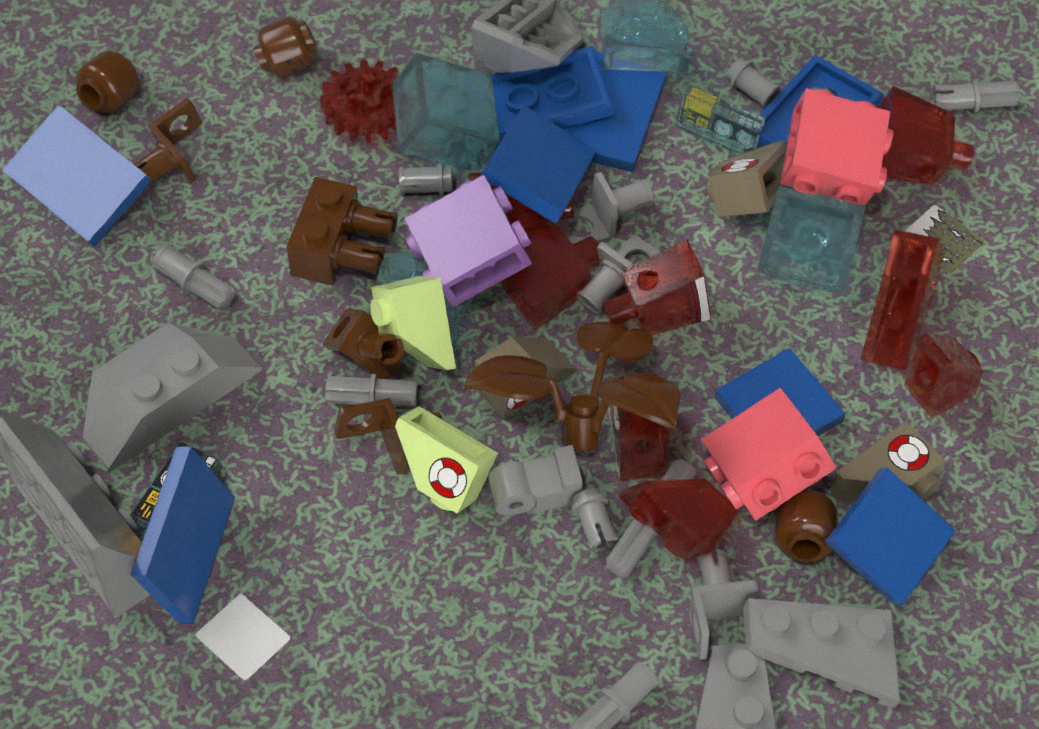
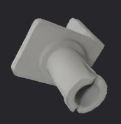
[554,172,654,252]
[577,235,666,314]
[689,550,759,660]

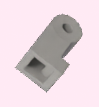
[488,445,583,516]

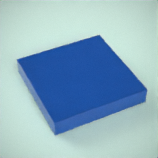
[715,348,845,436]
[825,467,956,605]

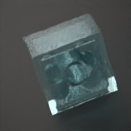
[393,53,500,170]

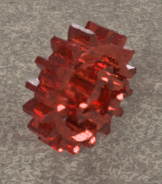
[320,59,413,143]

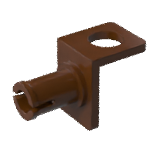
[134,98,202,191]
[322,308,406,379]
[334,398,444,475]

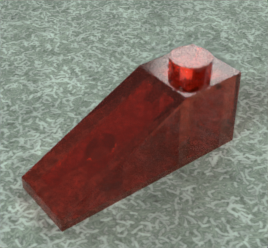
[861,229,946,371]

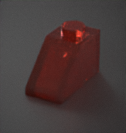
[904,333,984,419]

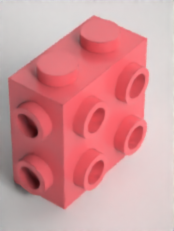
[780,88,893,207]
[701,388,837,521]

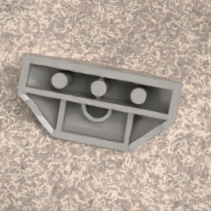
[472,0,583,73]
[83,322,262,472]

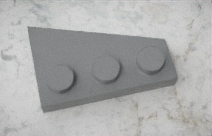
[743,598,900,708]
[696,644,776,729]

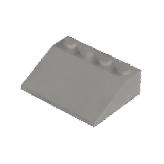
[0,409,150,618]

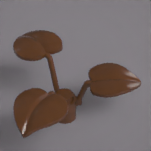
[464,322,681,452]

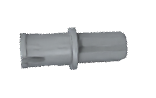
[933,79,1020,113]
[153,245,235,309]
[325,374,418,409]
[570,661,659,729]

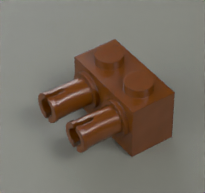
[286,177,398,286]

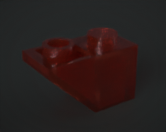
[618,478,740,560]

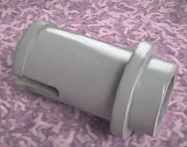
[726,59,781,109]
[399,162,453,197]
[571,488,620,553]

